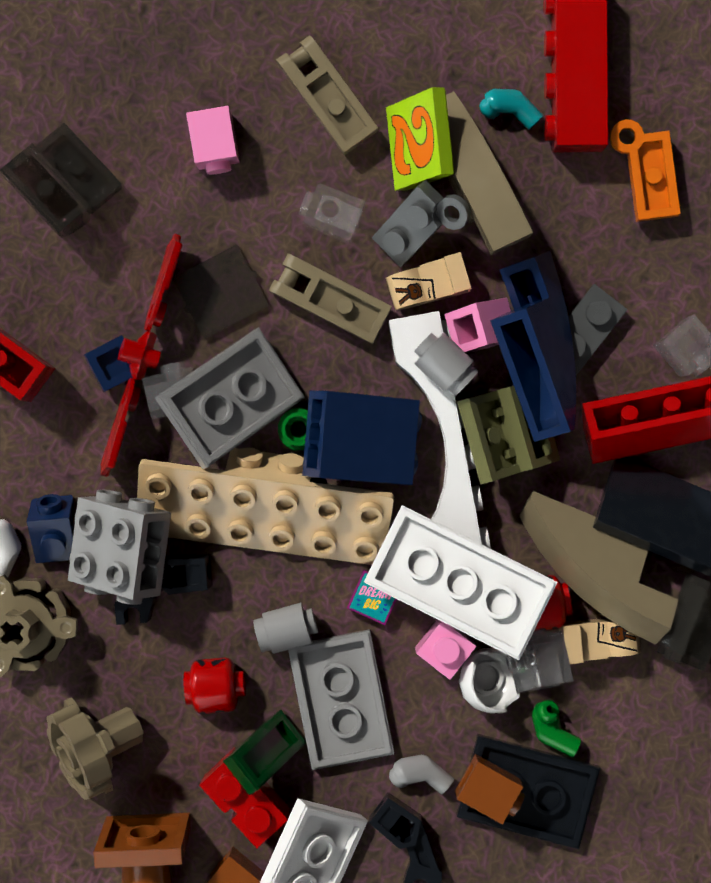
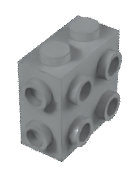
[68,490,171,605]

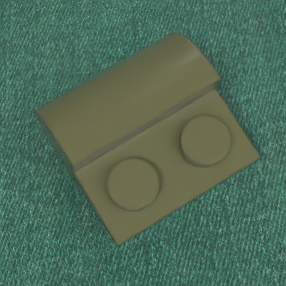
[457,386,560,484]

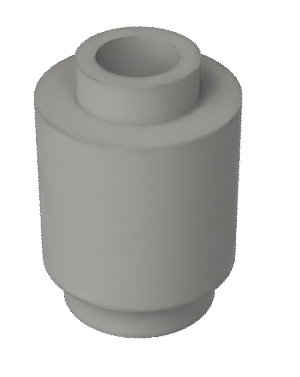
[414,332,478,396]
[253,602,318,654]

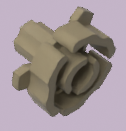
[0,574,78,677]
[46,697,144,800]

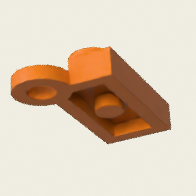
[609,119,681,222]

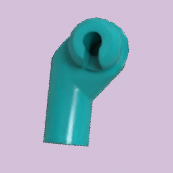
[479,88,544,130]

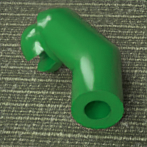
[532,700,581,757]

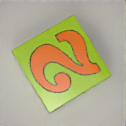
[386,87,454,191]

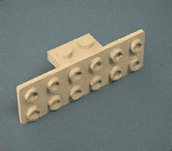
[137,448,394,565]

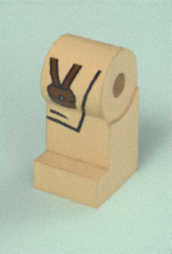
[386,252,472,311]
[559,618,641,664]

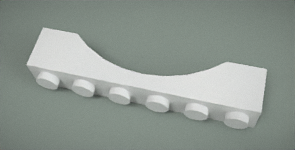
[388,311,491,549]

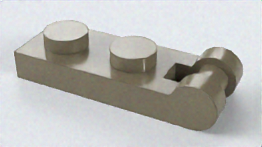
[276,35,378,156]
[268,254,392,345]

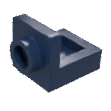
[27,494,74,563]

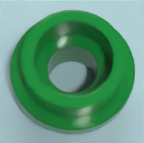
[278,408,308,450]

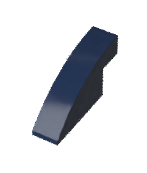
[490,251,577,442]

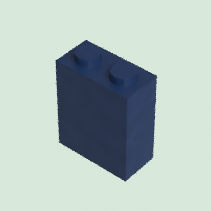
[302,390,422,485]

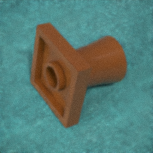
[93,813,191,883]

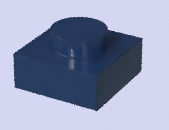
[83,335,132,393]

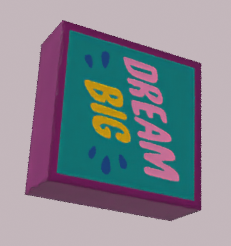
[347,569,397,625]

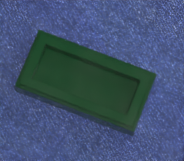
[223,710,306,795]

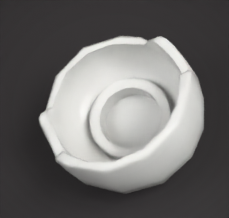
[459,648,521,713]

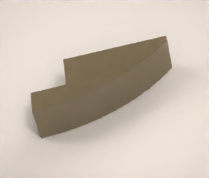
[446,91,533,255]
[519,491,679,645]

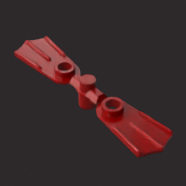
[100,233,183,477]

